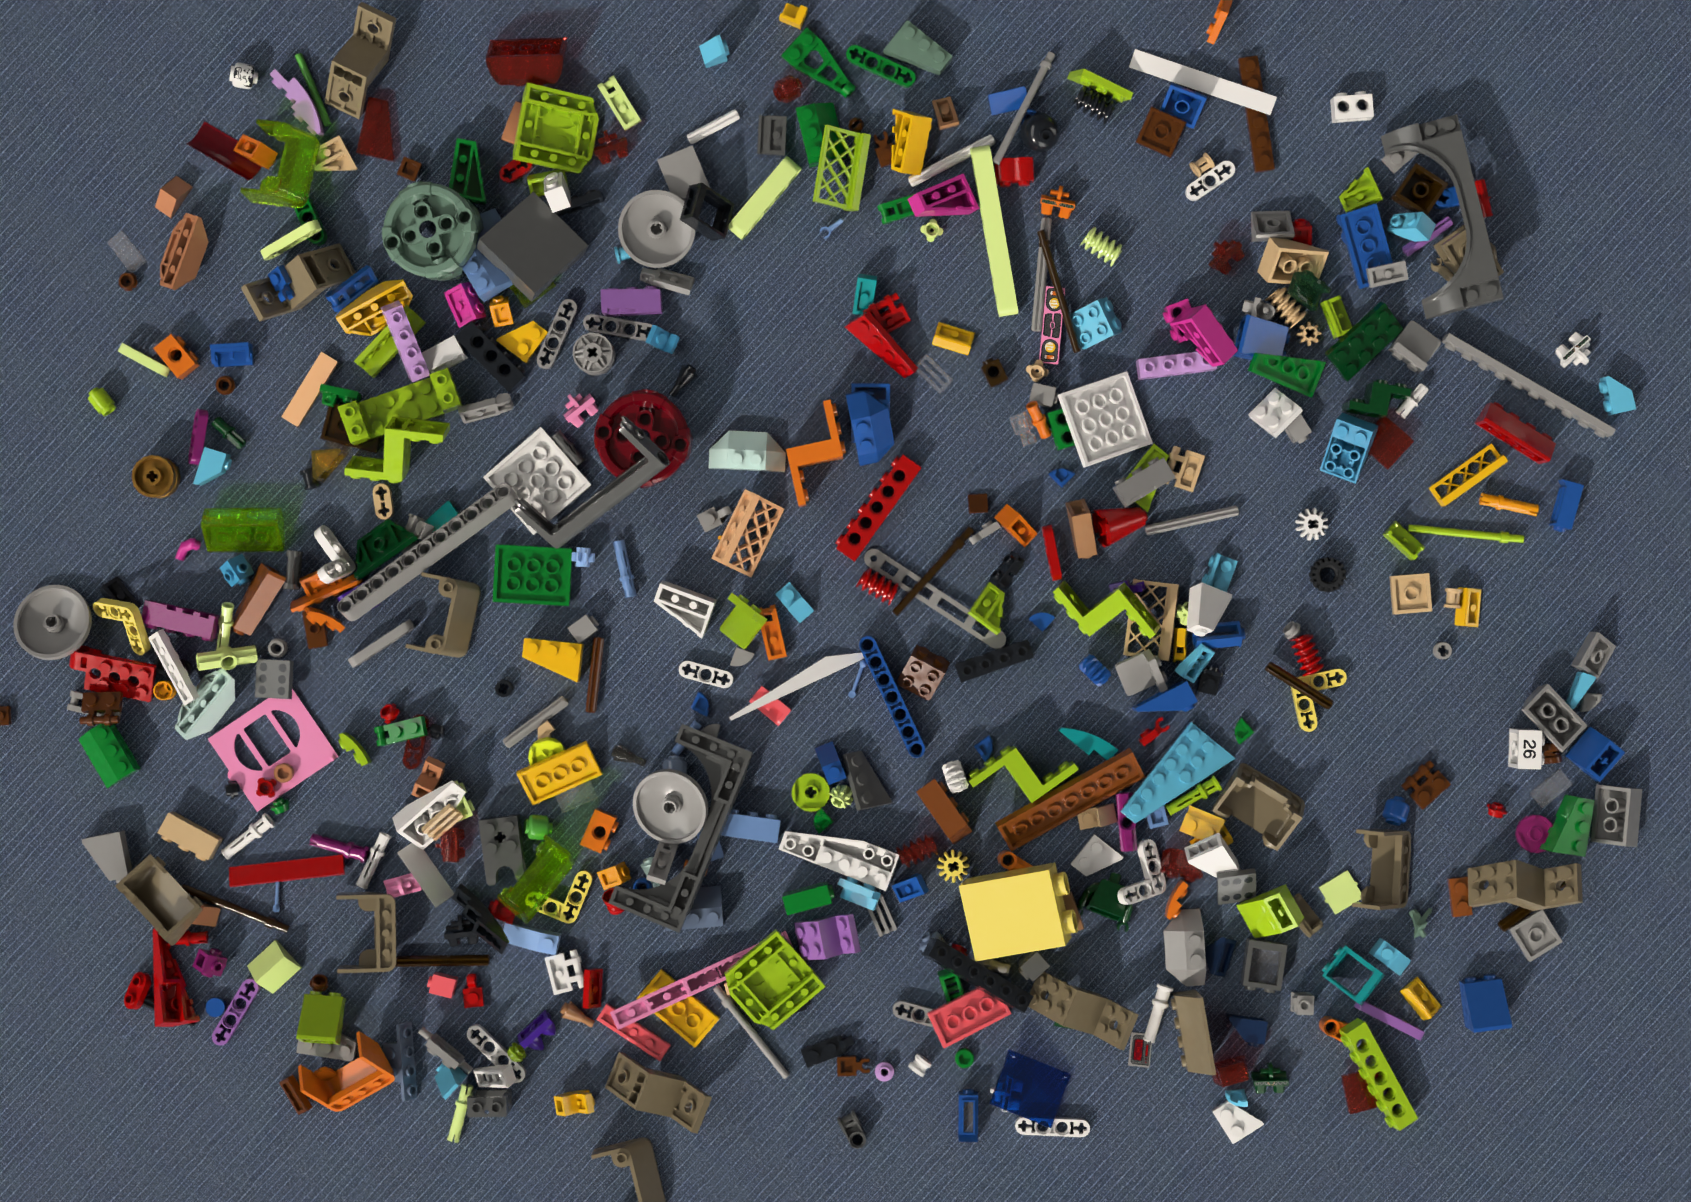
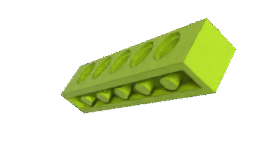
[1339,1018,1418,1131]

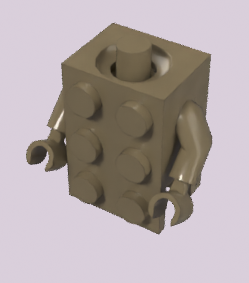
[1431,225,1504,282]

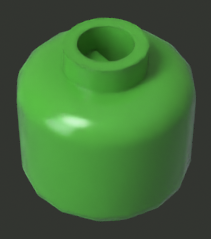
[524,814,553,840]

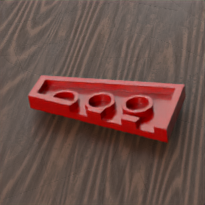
[845,311,918,378]

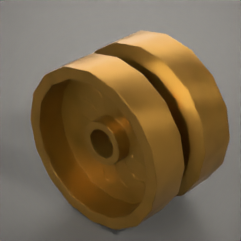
[131,455,181,499]

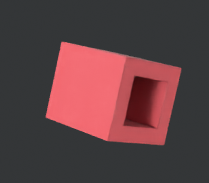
[427,972,459,998]

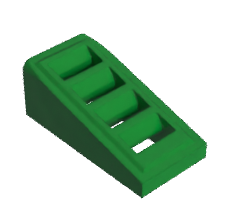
[937,969,964,1002]

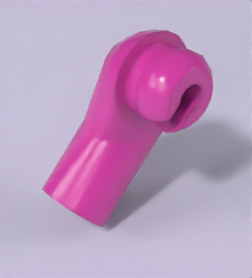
[175,538,201,561]

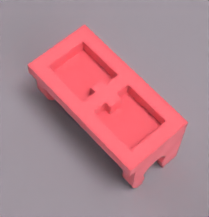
[749,686,792,726]

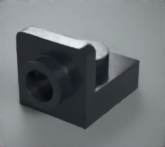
[1197,666,1223,695]

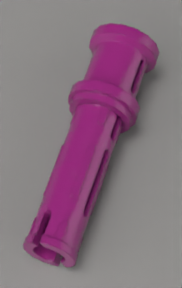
[309,833,369,863]

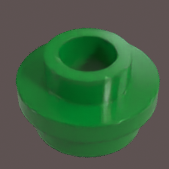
[270,798,289,814]

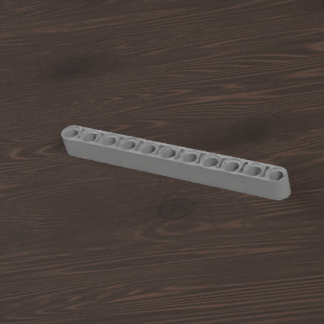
[337,483,518,621]

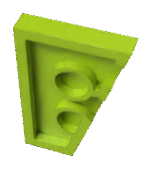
[1067,69,1133,103]

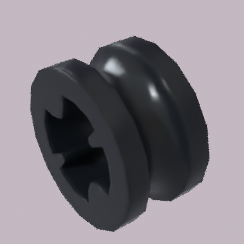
[495,680,513,697]

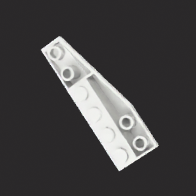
[779,831,900,891]

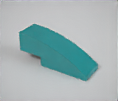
[1058,727,1118,760]

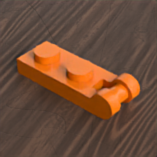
[760,604,787,661]

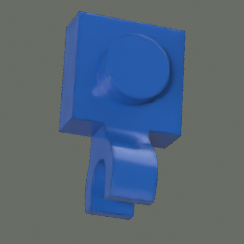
[268,265,295,302]

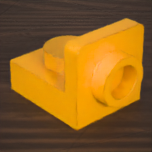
[489,295,514,327]
[597,861,631,890]

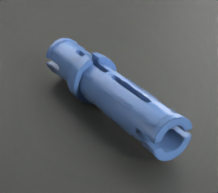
[612,540,637,598]

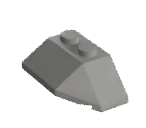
[1163,908,1206,986]

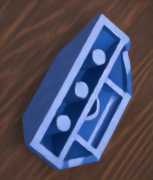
[845,390,895,466]

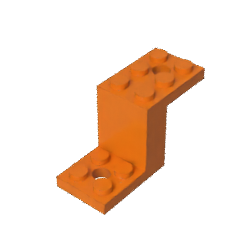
[786,399,846,507]

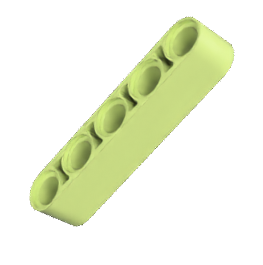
[728,156,802,240]

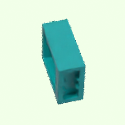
[1322,945,1385,1006]

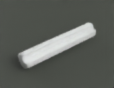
[687,109,740,144]

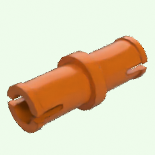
[1026,401,1052,439]

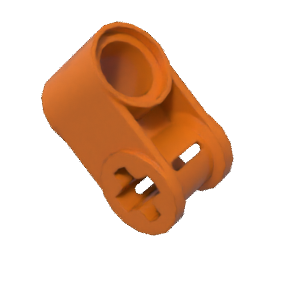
[1319,1016,1349,1042]

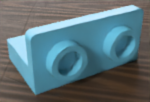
[1201,553,1238,592]

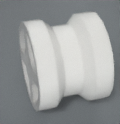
[908,1053,932,1077]

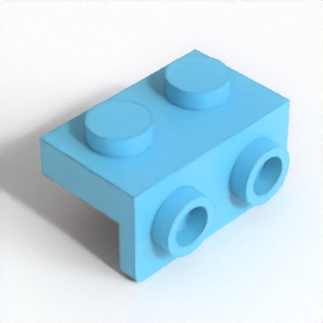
[838,877,881,911]

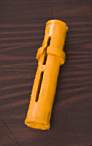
[1479,493,1539,516]

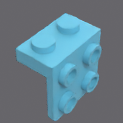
[1070,297,1123,349]

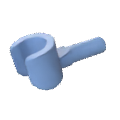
[820,218,844,239]

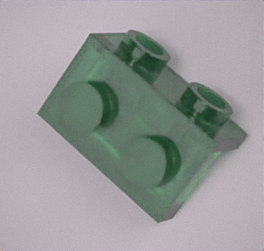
[1287,270,1331,311]

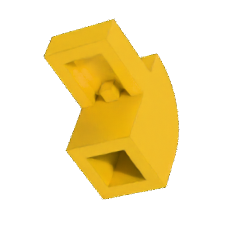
[554,1090,595,1116]

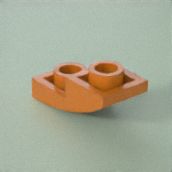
[304,606,346,633]
[1165,879,1189,920]

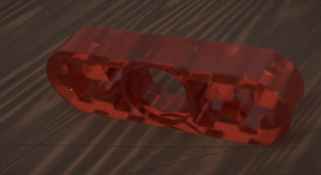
[403,714,429,769]

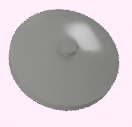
[618,190,695,268]
[13,585,92,660]
[633,769,708,844]

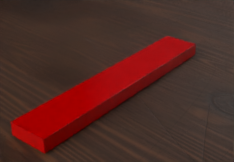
[229,854,345,887]

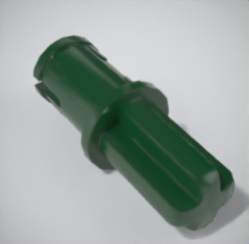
[211,417,246,449]

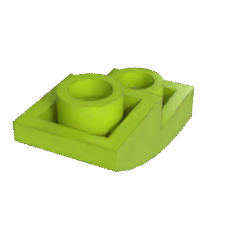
[338,732,372,766]

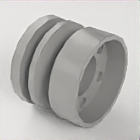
[573,332,616,376]

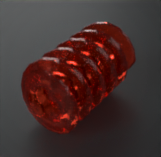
[896,834,939,868]

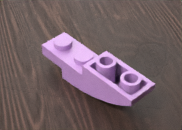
[270,69,325,137]

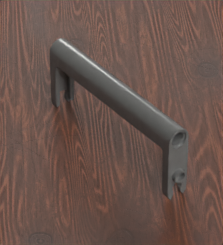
[512,416,669,549]

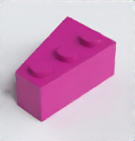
[908,173,980,217]

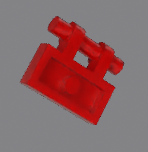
[863,292,911,333]

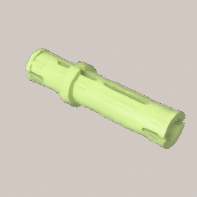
[216,602,234,651]
[447,1083,473,1143]

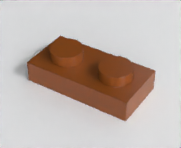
[1447,876,1473,917]

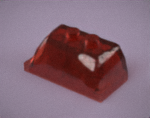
[486,37,568,86]

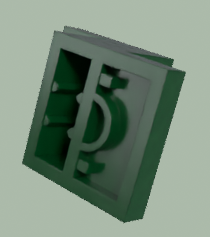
[1342,379,1412,419]

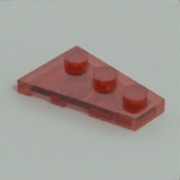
[356,97,395,162]

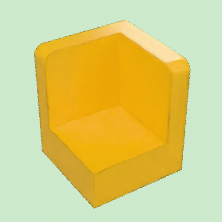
[779,3,808,30]

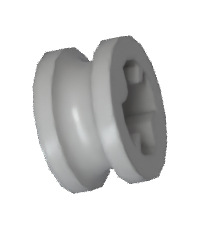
[1433,642,1452,659]

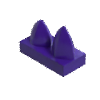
[517,1010,556,1050]

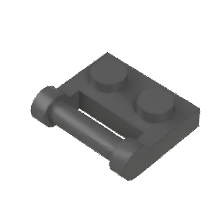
[283,550,303,590]

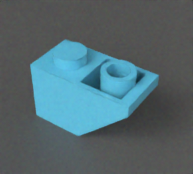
[699,35,730,68]
[1387,212,1436,242]
[1599,376,1636,416]

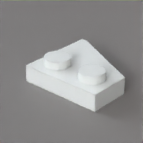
[1071,834,1124,876]

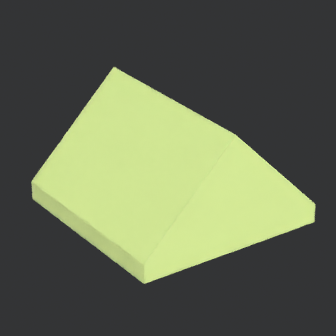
[247,940,302,994]

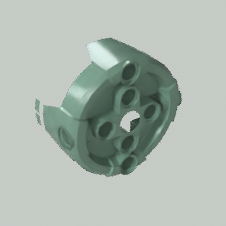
[382,181,484,282]

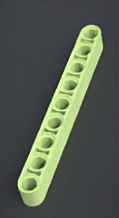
[970,145,1018,317]

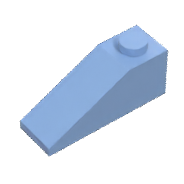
[503,922,562,955]

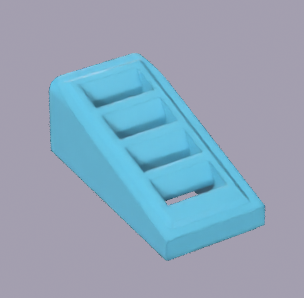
[1174,643,1215,683]
[1566,672,1596,709]

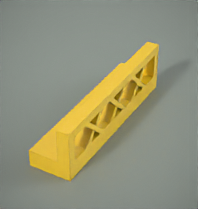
[1428,443,1508,507]

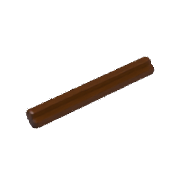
[585,637,604,713]

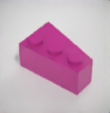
[1170,304,1238,367]

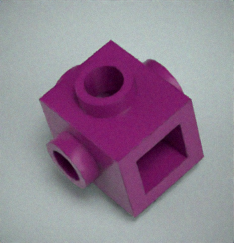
[192,948,228,978]

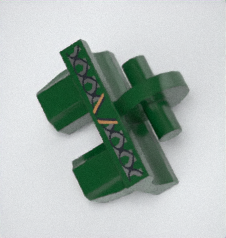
[1251,1062,1289,1094]

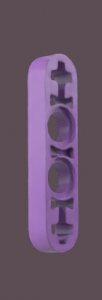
[212,978,261,1046]
[1354,1001,1425,1041]

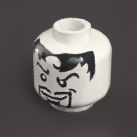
[229,62,258,89]

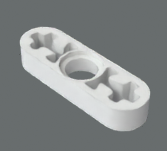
[1185,161,1235,201]
[679,661,733,688]

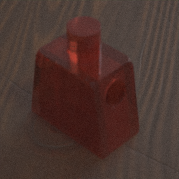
[1212,1055,1250,1087]

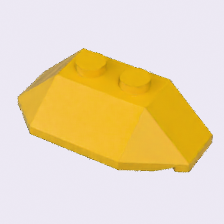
[336,279,413,336]

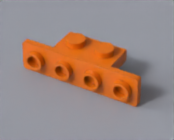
[290,571,362,613]

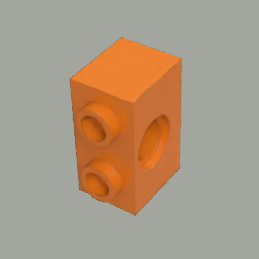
[153,334,200,380]
[580,808,619,854]

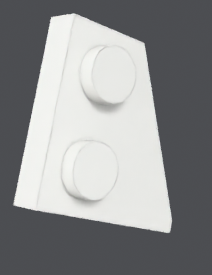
[1212,1100,1264,1144]

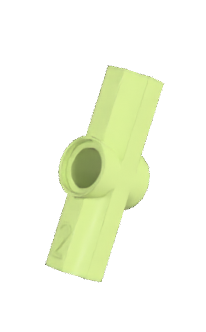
[196,645,258,671]

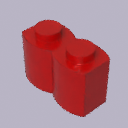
[994,157,1034,187]

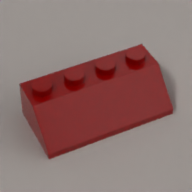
[1474,402,1556,464]

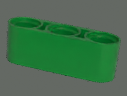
[291,191,327,246]

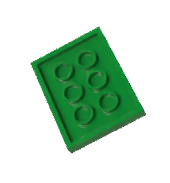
[492,544,573,606]

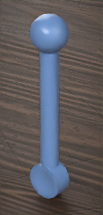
[848,660,867,698]
[273,882,280,912]

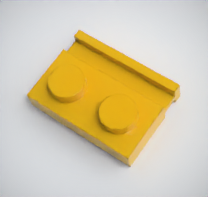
[1179,805,1226,840]

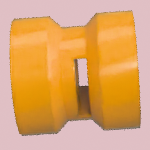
[153,681,177,700]

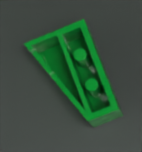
[449,138,486,205]
[1539,795,1595,857]

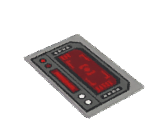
[1128,1032,1152,1068]

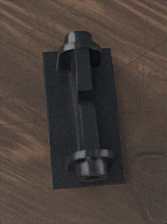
[989,551,1025,591]

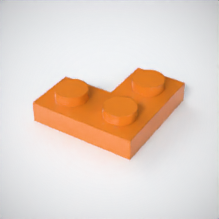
[1206,0,1233,45]

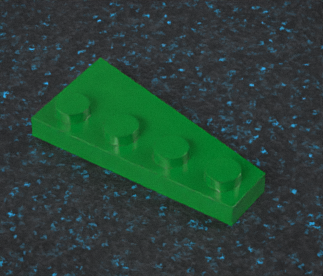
[1247,353,1326,398]

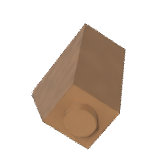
[1065,499,1097,559]

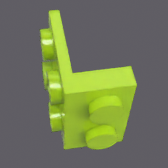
[720,593,768,649]

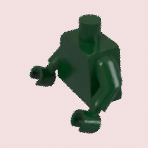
[1076,872,1133,932]

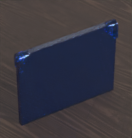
[989,1049,1071,1128]

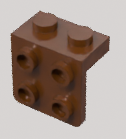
[897,644,950,700]

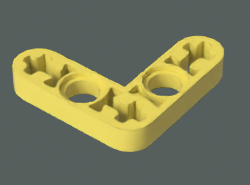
[93,598,151,655]
[1291,669,1347,732]
[525,870,593,924]

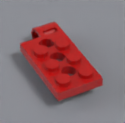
[69,645,157,702]

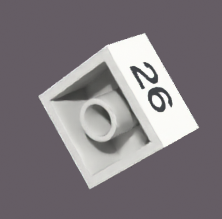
[1508,728,1545,769]

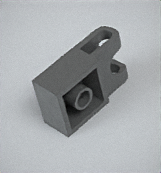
[479,814,527,886]

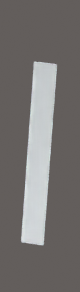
[1129,49,1277,115]

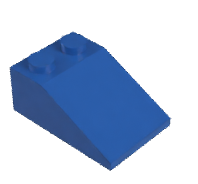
[1132,680,1198,712]

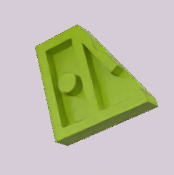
[1339,167,1383,213]
[968,582,1005,635]

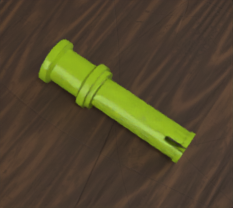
[1165,775,1222,816]

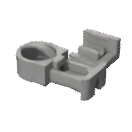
[401,513,434,553]

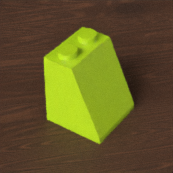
[296,991,346,1045]

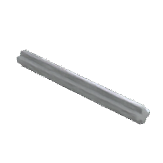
[1031,218,1052,332]

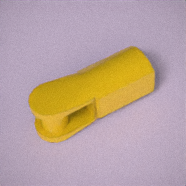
[1173,628,1187,662]

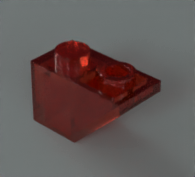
[1160,848,1203,882]

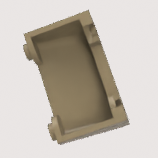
[1212,763,1305,851]
[115,854,203,946]

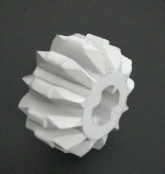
[1295,508,1328,541]
[942,760,969,793]

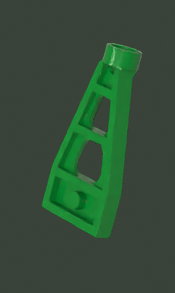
[781,27,856,98]

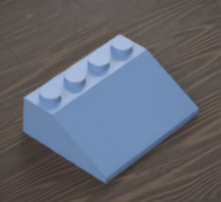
[463,208,514,302]

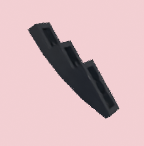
[452,883,509,954]

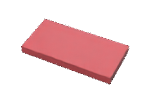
[927,988,1012,1048]

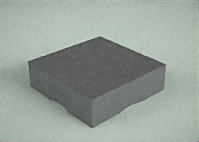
[477,192,588,302]

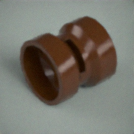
[1542,743,1562,764]

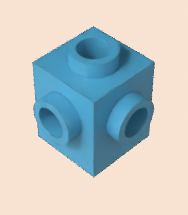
[220,554,254,587]

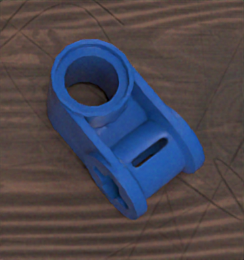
[1433,186,1460,210]

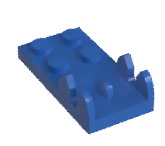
[1336,203,1393,289]

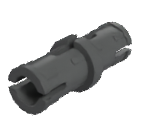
[551,430,585,467]

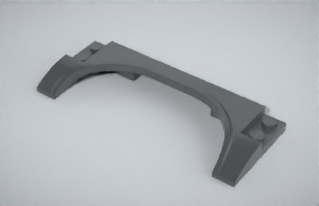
[1381,114,1504,320]
[609,724,753,933]

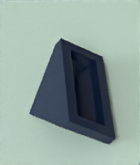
[1205,937,1237,977]

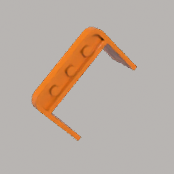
[298,1031,395,1112]

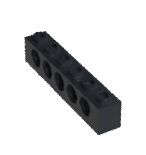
[922,938,1034,1013]

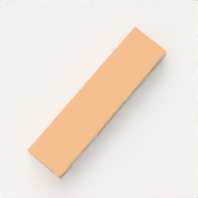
[281,352,339,427]

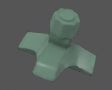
[1409,908,1432,938]

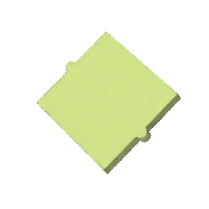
[1319,870,1361,915]

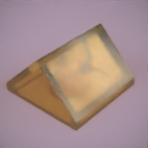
[311,449,349,482]

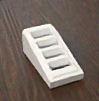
[473,1064,516,1088]

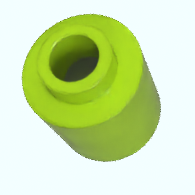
[88,387,116,417]

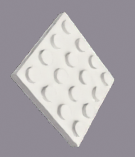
[1057,371,1153,468]
[483,427,591,535]

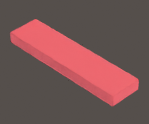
[596,1003,671,1061]

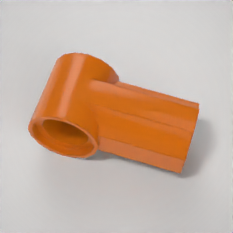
[998,850,1032,871]

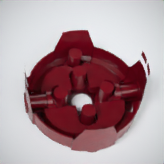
[594,389,692,488]

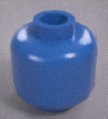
[1382,796,1410,826]

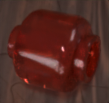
[773,75,803,104]

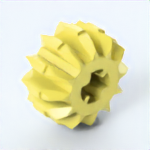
[937,849,970,883]

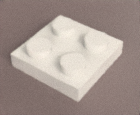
[1248,388,1303,438]

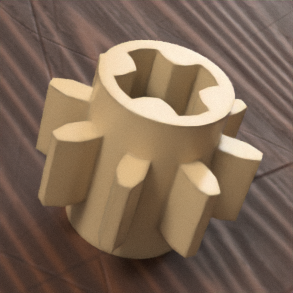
[1296,322,1322,346]

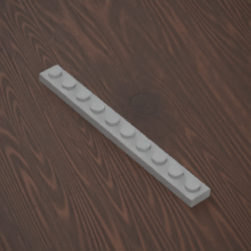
[1441,333,1616,438]

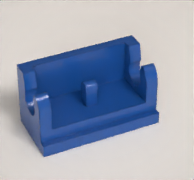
[210,342,254,367]

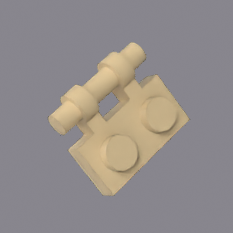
[1166,446,1205,492]

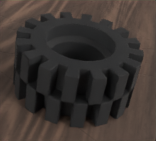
[1309,557,1346,592]

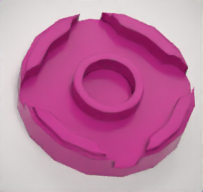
[1515,814,1553,853]

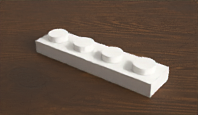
[148,629,200,706]

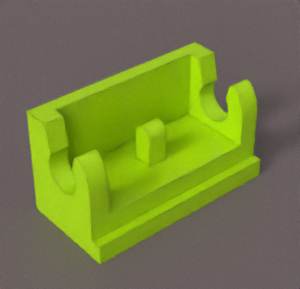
[1320,295,1352,339]
[1382,520,1425,560]

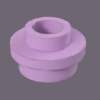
[875,1062,894,1081]

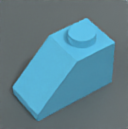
[193,447,232,486]
[1369,938,1411,976]

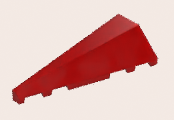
[153,928,200,1027]

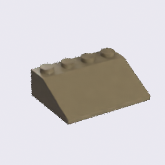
[1170,989,1216,1075]

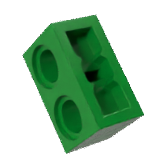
[1046,409,1075,451]

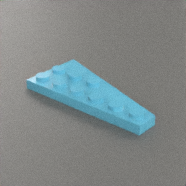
[1120,722,1235,823]

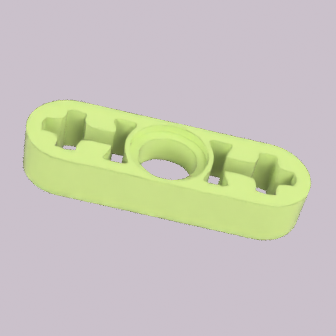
[118,343,171,377]

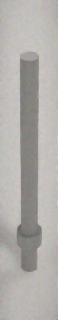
[713,984,790,1079]

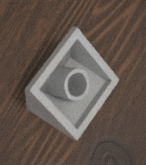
[1251,211,1295,242]
[1571,632,1616,680]

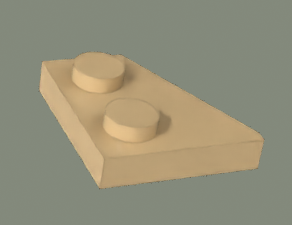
[306,135,358,172]

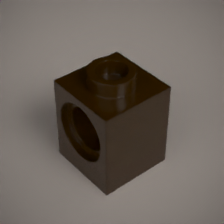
[980,358,1008,389]

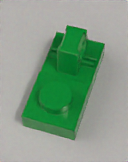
[319,384,362,407]

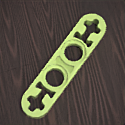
[260,220,322,260]

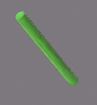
[295,53,332,127]

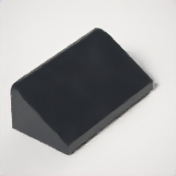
[100,576,140,612]

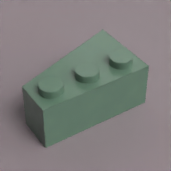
[883,20,953,76]

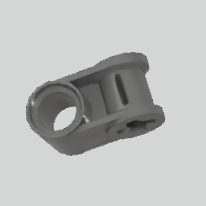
[837,1109,866,1149]

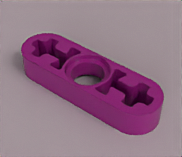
[188,409,208,465]

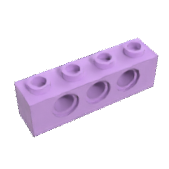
[380,300,430,382]
[1136,352,1217,380]

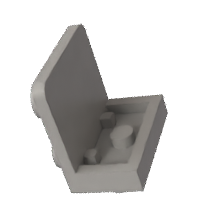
[1388,321,1441,373]
[1115,649,1168,696]

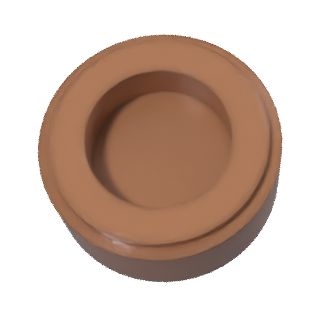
[274,763,294,783]

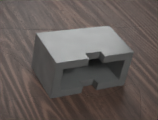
[1018,951,1050,981]

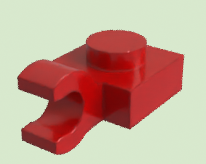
[1137,717,1170,746]
[463,973,485,1008]

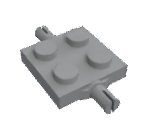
[418,1027,473,1074]

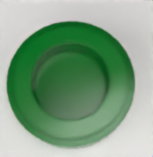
[955,1048,974,1068]

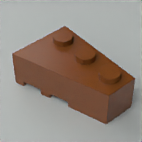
[916,779,973,844]

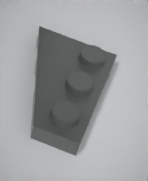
[842,751,893,811]

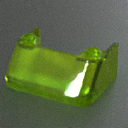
[240,119,320,208]
[497,834,574,924]

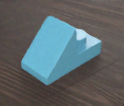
[775,582,814,623]

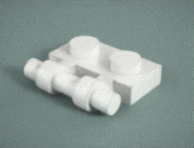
[545,949,584,995]

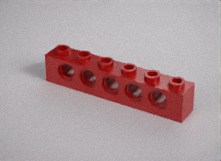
[835,455,921,562]

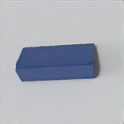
[987,86,1027,116]

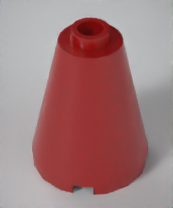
[1092,507,1148,547]

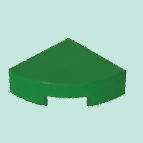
[1234,717,1254,745]
[814,808,834,834]

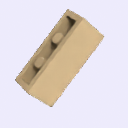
[157,811,224,861]

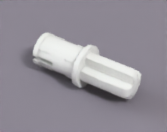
[1395,383,1429,419]

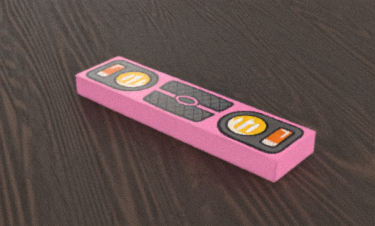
[1039,286,1065,365]

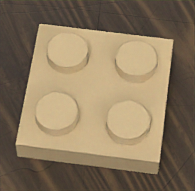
[1389,573,1432,614]

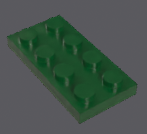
[1325,301,1404,382]

